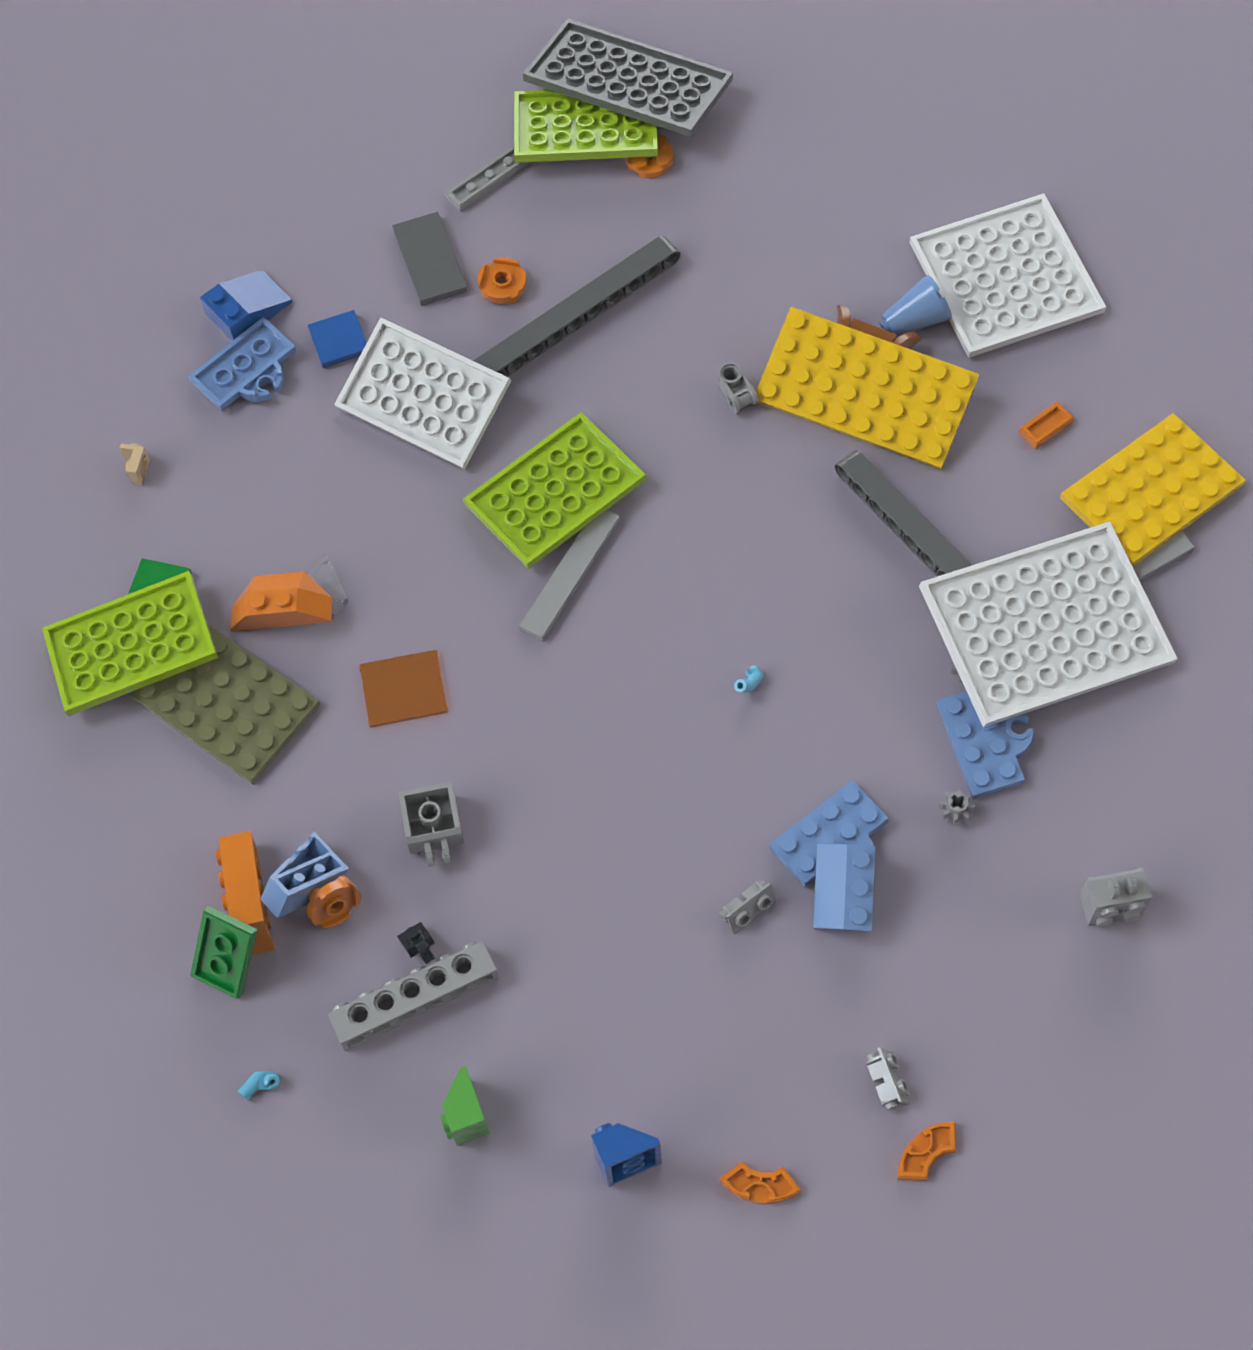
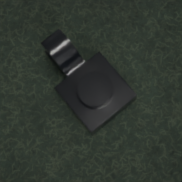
[397,922,435,964]

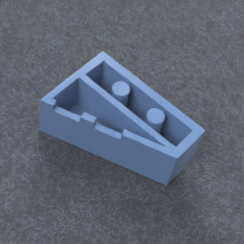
[260,832,349,918]

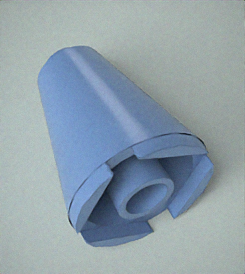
[880,275,952,336]

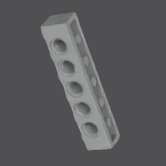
[328,941,499,1051]

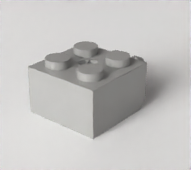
[398,781,464,867]
[1079,867,1152,927]

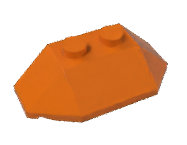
[230,571,333,632]

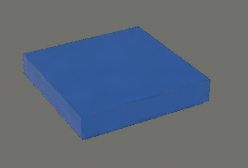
[308,310,367,368]

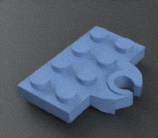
[188,317,297,411]
[936,691,1033,800]
[769,780,889,888]

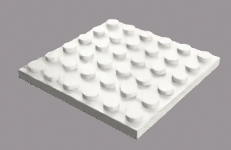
[909,193,1106,358]

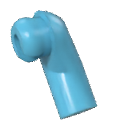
[734,665,763,693]
[237,1071,280,1101]

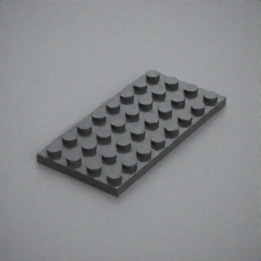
[523,18,733,137]

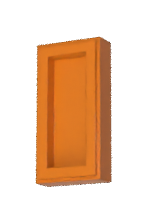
[1018,401,1074,450]

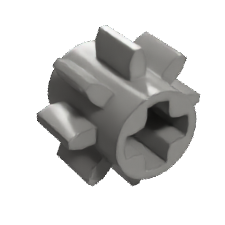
[939,789,974,825]

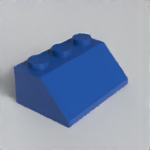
[591,1123,662,1187]

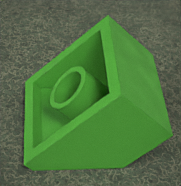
[440,1066,490,1146]

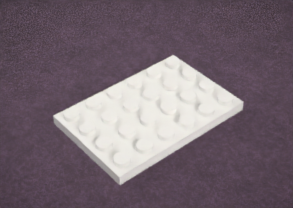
[334,318,511,470]

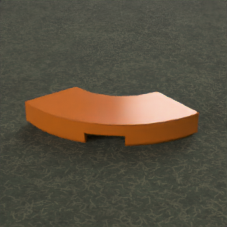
[897,1122,956,1181]
[719,1161,801,1204]

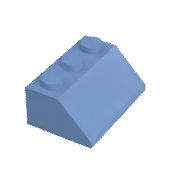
[813,844,875,931]

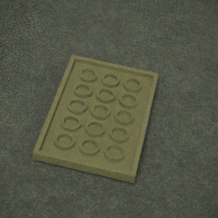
[130,623,320,784]

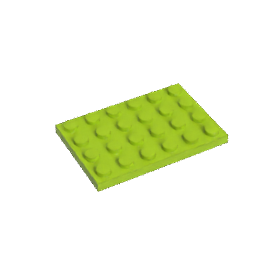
[514,90,658,163]
[463,412,647,569]
[42,571,218,716]

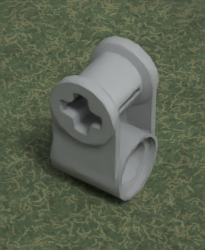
[719,363,759,414]

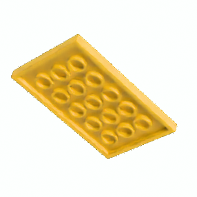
[1060,413,1246,567]

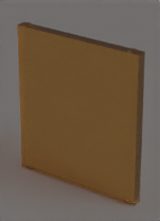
[359,650,448,728]

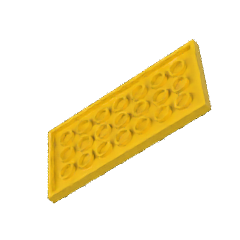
[756,307,979,470]

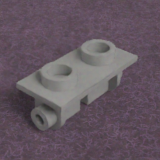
[719,880,777,933]
[866,1047,910,1110]

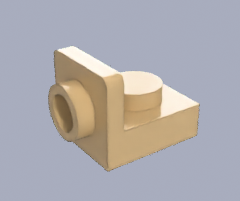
[119,443,151,485]

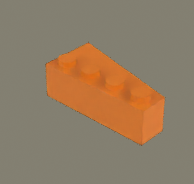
[215,830,275,956]

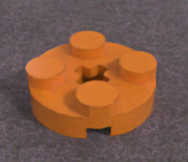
[626,135,673,179]
[477,257,527,304]
[306,876,361,928]

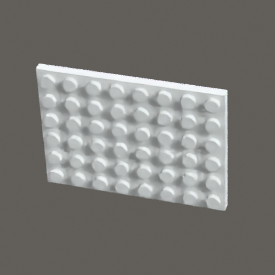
[919,521,1178,727]

